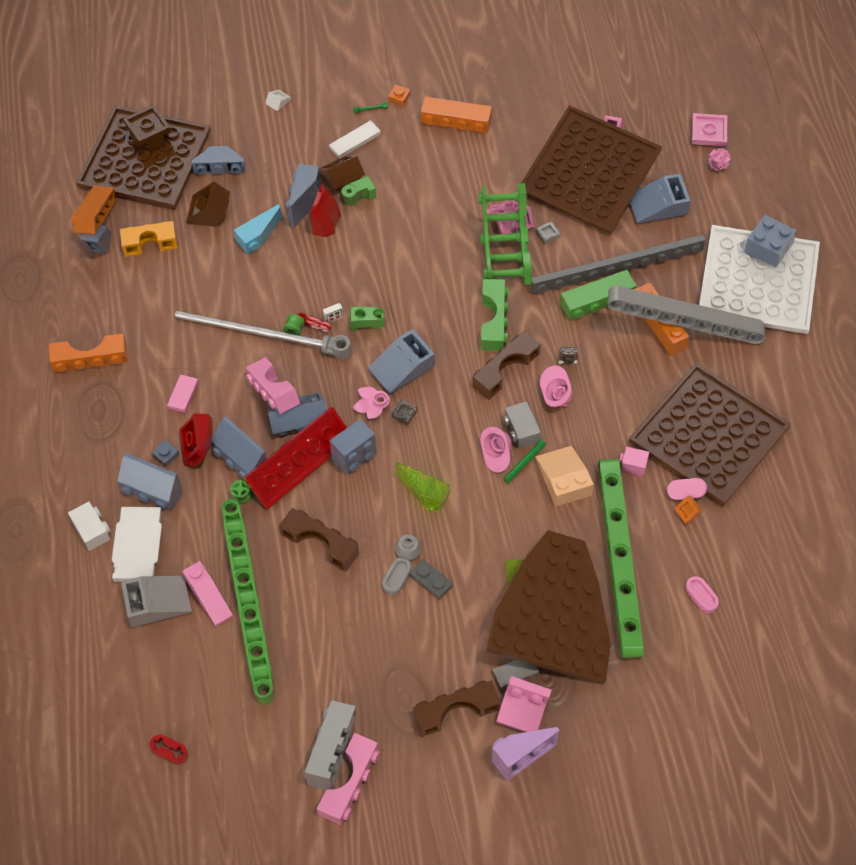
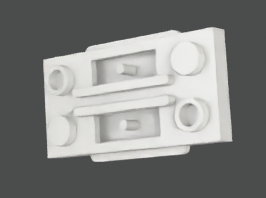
[112,507,162,582]

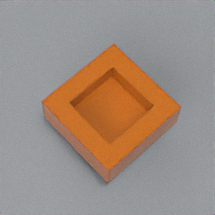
[388,84,411,106]
[674,496,702,524]

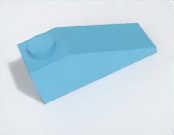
[234,204,282,254]

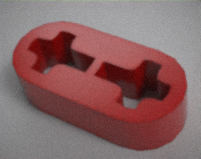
[150,734,188,765]

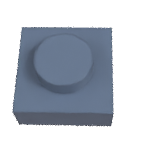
[151,440,179,467]

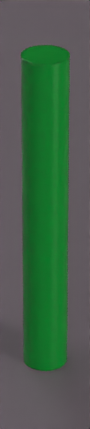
[503,439,546,483]

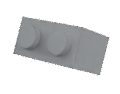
[503,401,541,448]

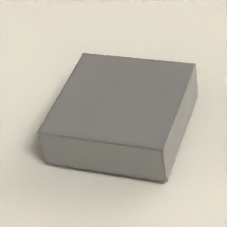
[536,221,560,244]

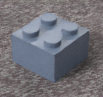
[744,215,797,268]
[330,419,377,475]

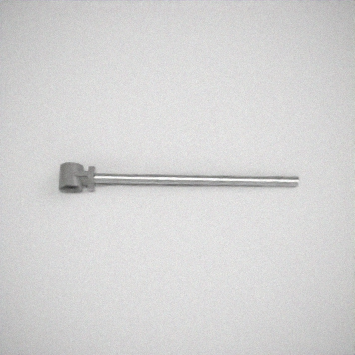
[175,311,352,360]

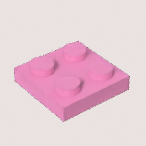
[692,113,727,146]

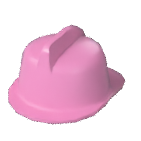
[540,365,573,407]
[480,427,512,472]

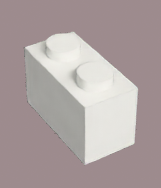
[68,502,110,551]

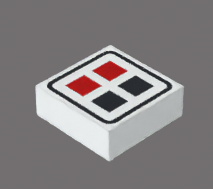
[323,303,343,323]

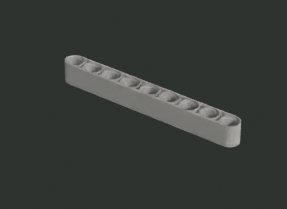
[608,286,766,344]

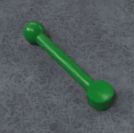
[353,102,388,113]

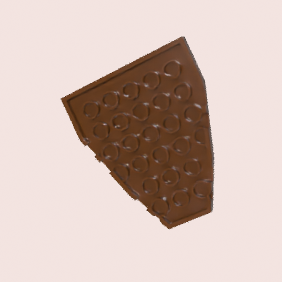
[486,530,611,685]

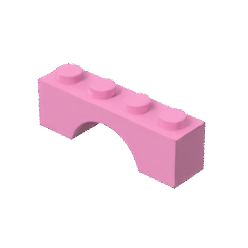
[246,357,300,414]
[317,733,380,826]

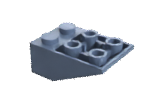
[286,164,321,228]
[630,174,691,224]
[368,329,435,394]

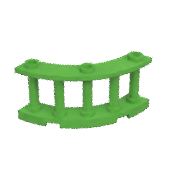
[478,183,532,285]

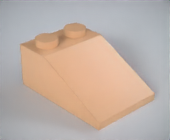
[535,446,594,507]

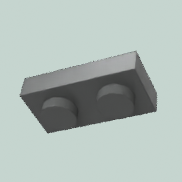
[409,559,453,600]

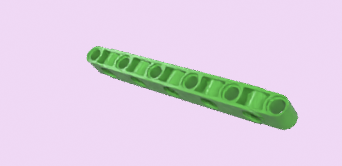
[598,459,644,659]
[222,499,275,705]

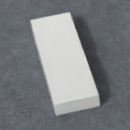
[329,120,381,159]

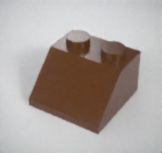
[319,155,365,191]
[186,181,230,226]

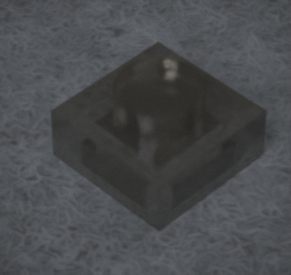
[558,347,578,364]
[391,399,418,425]

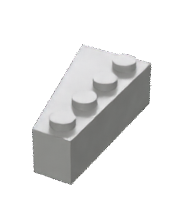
[304,700,357,791]

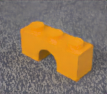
[120,221,178,257]

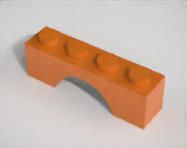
[49,333,128,372]

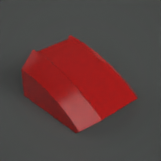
[310,185,341,237]
[179,413,213,468]

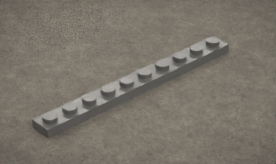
[531,235,705,294]

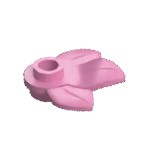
[353,387,390,419]

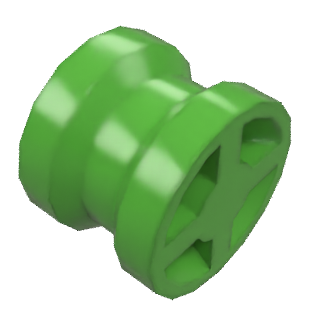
[283,314,305,335]
[230,480,251,504]

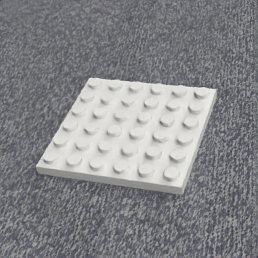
[699,225,820,334]

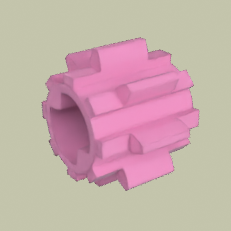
[708,148,731,171]

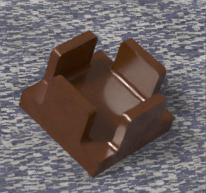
[123,105,171,151]

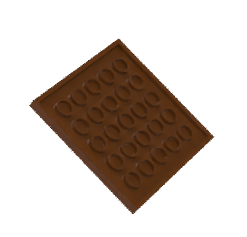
[76,105,211,209]
[521,105,662,234]
[629,362,791,506]

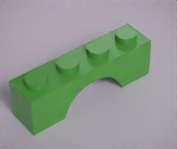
[481,279,508,351]

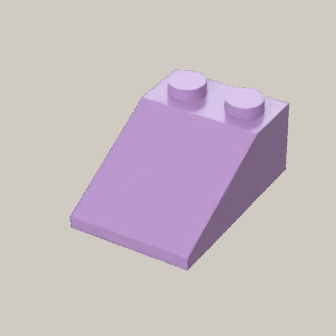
[492,727,560,781]

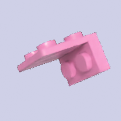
[487,200,535,234]
[496,676,551,732]

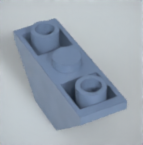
[192,146,246,175]

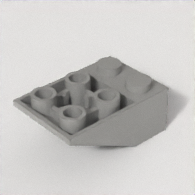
[121,576,192,627]

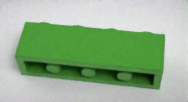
[560,270,637,320]

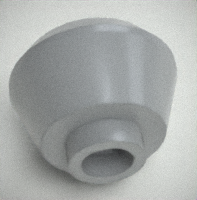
[395,534,422,561]

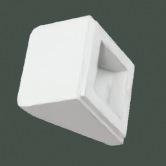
[266,90,291,111]

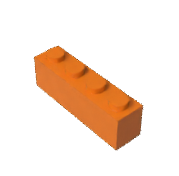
[421,96,492,133]
[71,186,115,234]
[634,283,689,356]

